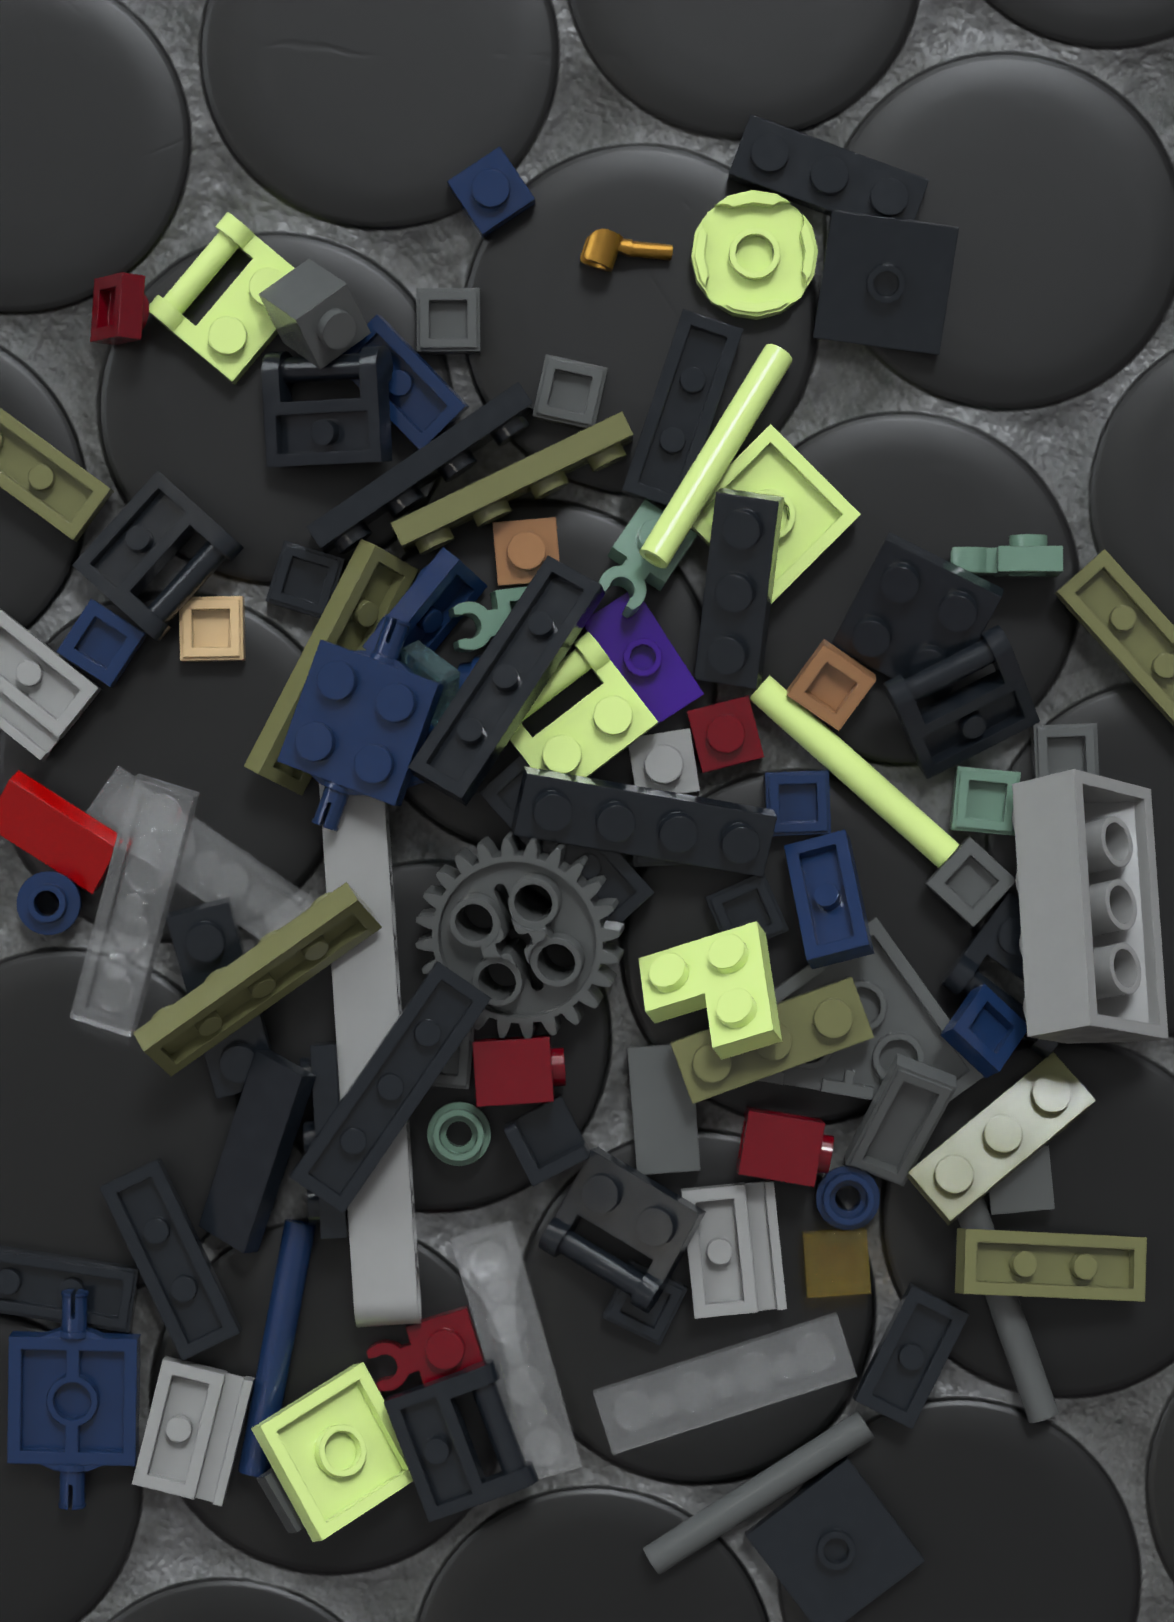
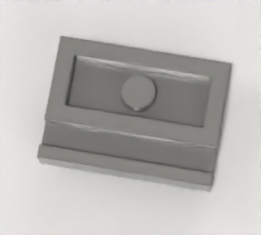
[0,609,102,761]
[681,1180,787,1319]
[132,1356,255,1506]

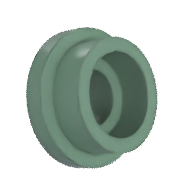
[427,1102,491,1166]

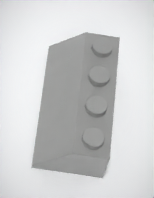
[1012,769,1169,1044]

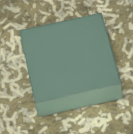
[949,766,1021,836]

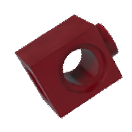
[472,1034,566,1107]
[736,1106,834,1187]

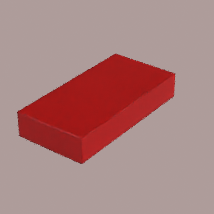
[0,770,126,894]

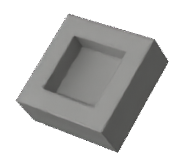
[628,728,700,794]

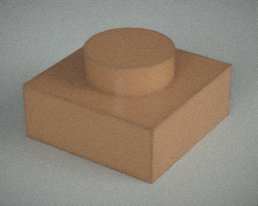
[493,517,560,588]
[787,639,876,731]

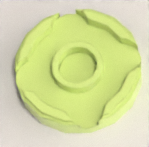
[691,190,818,320]

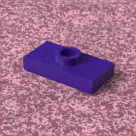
[584,592,704,727]

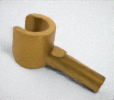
[580,228,673,272]

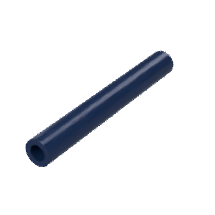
[238,1219,316,1477]

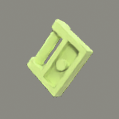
[149,212,295,385]
[510,631,658,777]

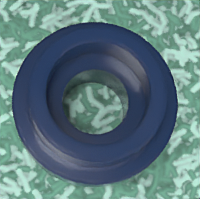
[17,871,82,935]
[816,1166,880,1230]

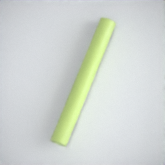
[639,344,793,568]
[749,675,960,868]

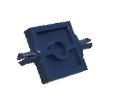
[277,615,445,831]
[7,1289,141,1510]

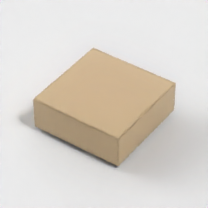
[179,596,246,662]

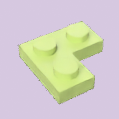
[638,921,782,1060]

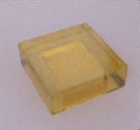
[802,1227,871,1298]

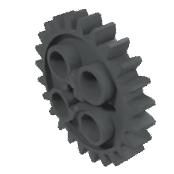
[415,832,625,1039]

